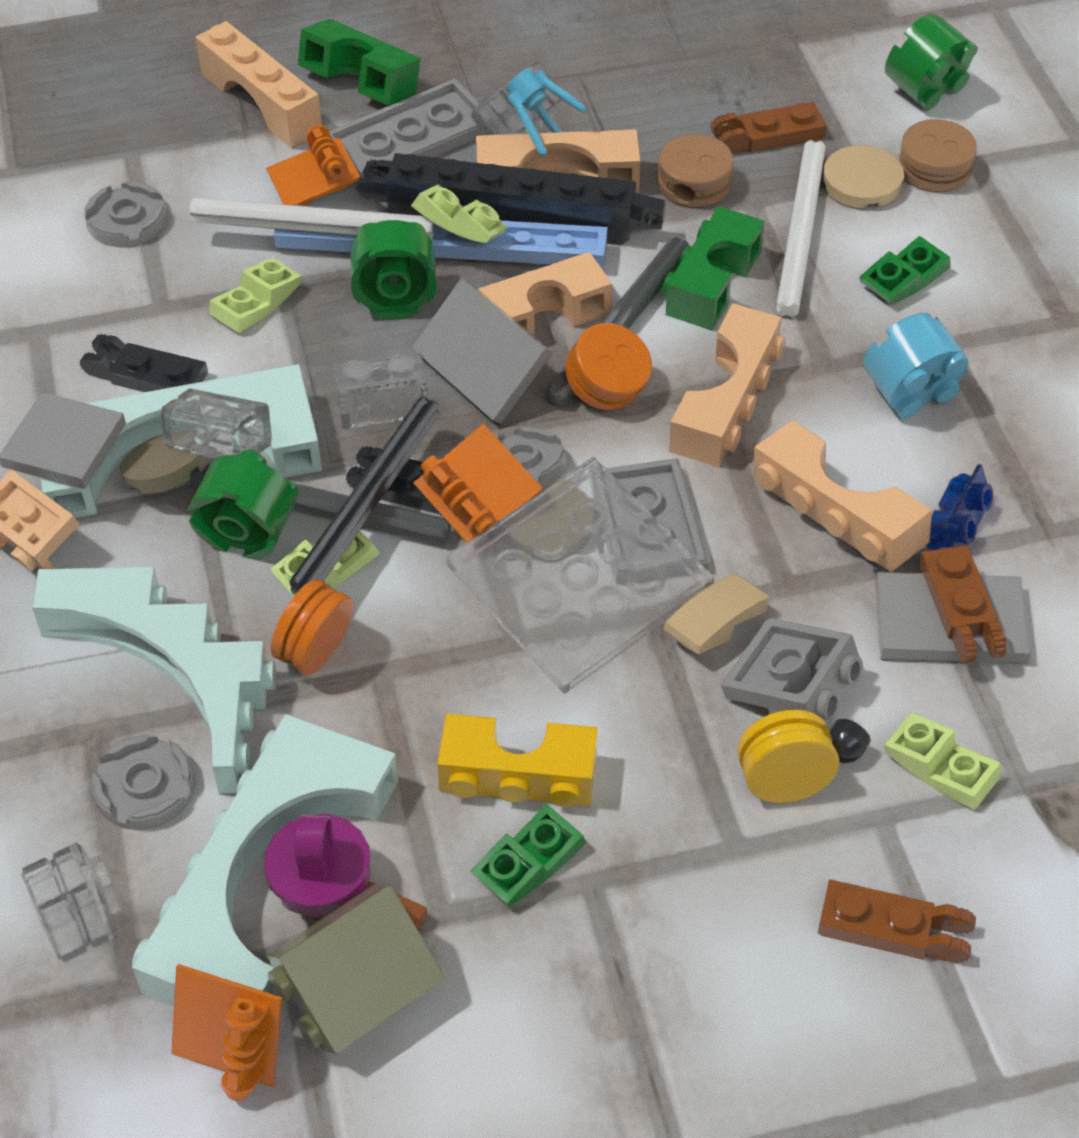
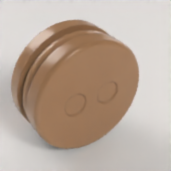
[899,119,977,192]
[658,134,733,207]

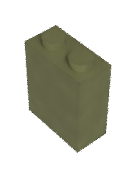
[266,884,446,1054]

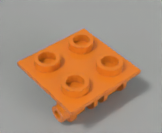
[266,125,361,206]
[413,423,544,550]
[171,964,283,1101]

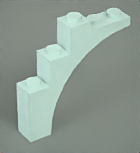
[32,566,276,794]

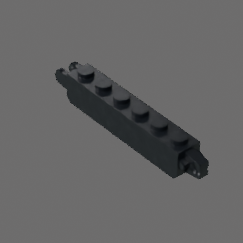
[356,153,665,245]

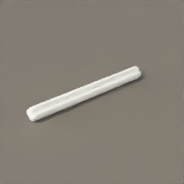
[776,140,826,318]
[189,197,435,240]

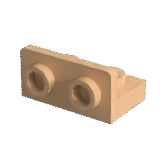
[0,469,80,572]

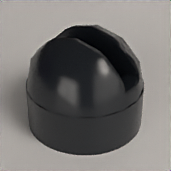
[830,719,871,764]

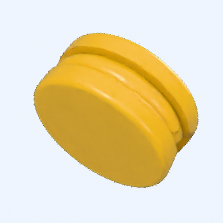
[737,710,839,803]

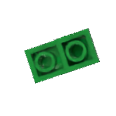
[859,235,951,304]
[470,803,587,907]

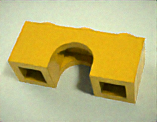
[437,713,598,807]

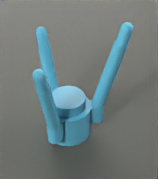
[506,68,586,157]

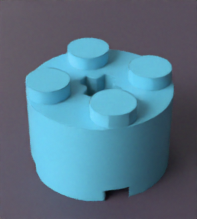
[863,313,969,419]

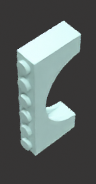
[40,364,322,518]
[132,714,399,1006]

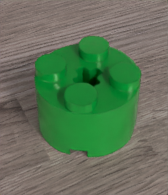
[885,13,978,110]
[350,220,437,320]
[188,450,299,559]

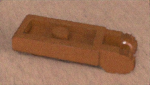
[710,102,827,153]
[920,545,1007,663]
[818,879,976,964]

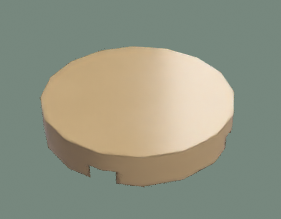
[823,145,904,209]

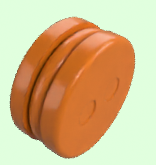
[565,323,652,410]
[270,579,354,676]

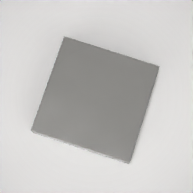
[0,392,126,489]

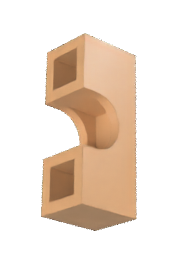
[478,252,612,337]

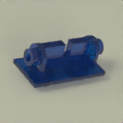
[926,464,993,550]

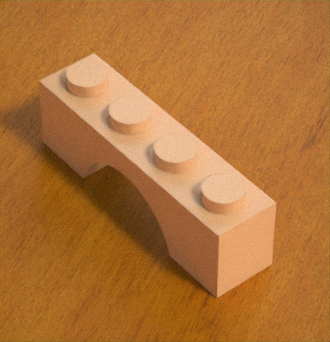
[195,21,322,148]
[476,129,640,192]
[669,303,786,467]
[754,420,932,572]

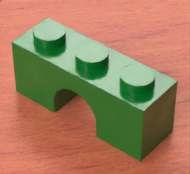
[297,18,421,106]
[662,206,765,331]

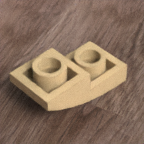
[663,573,770,655]

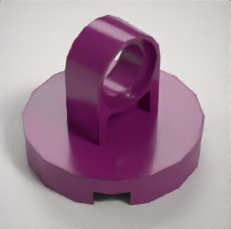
[265,814,371,917]

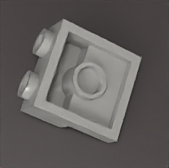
[721,618,863,721]

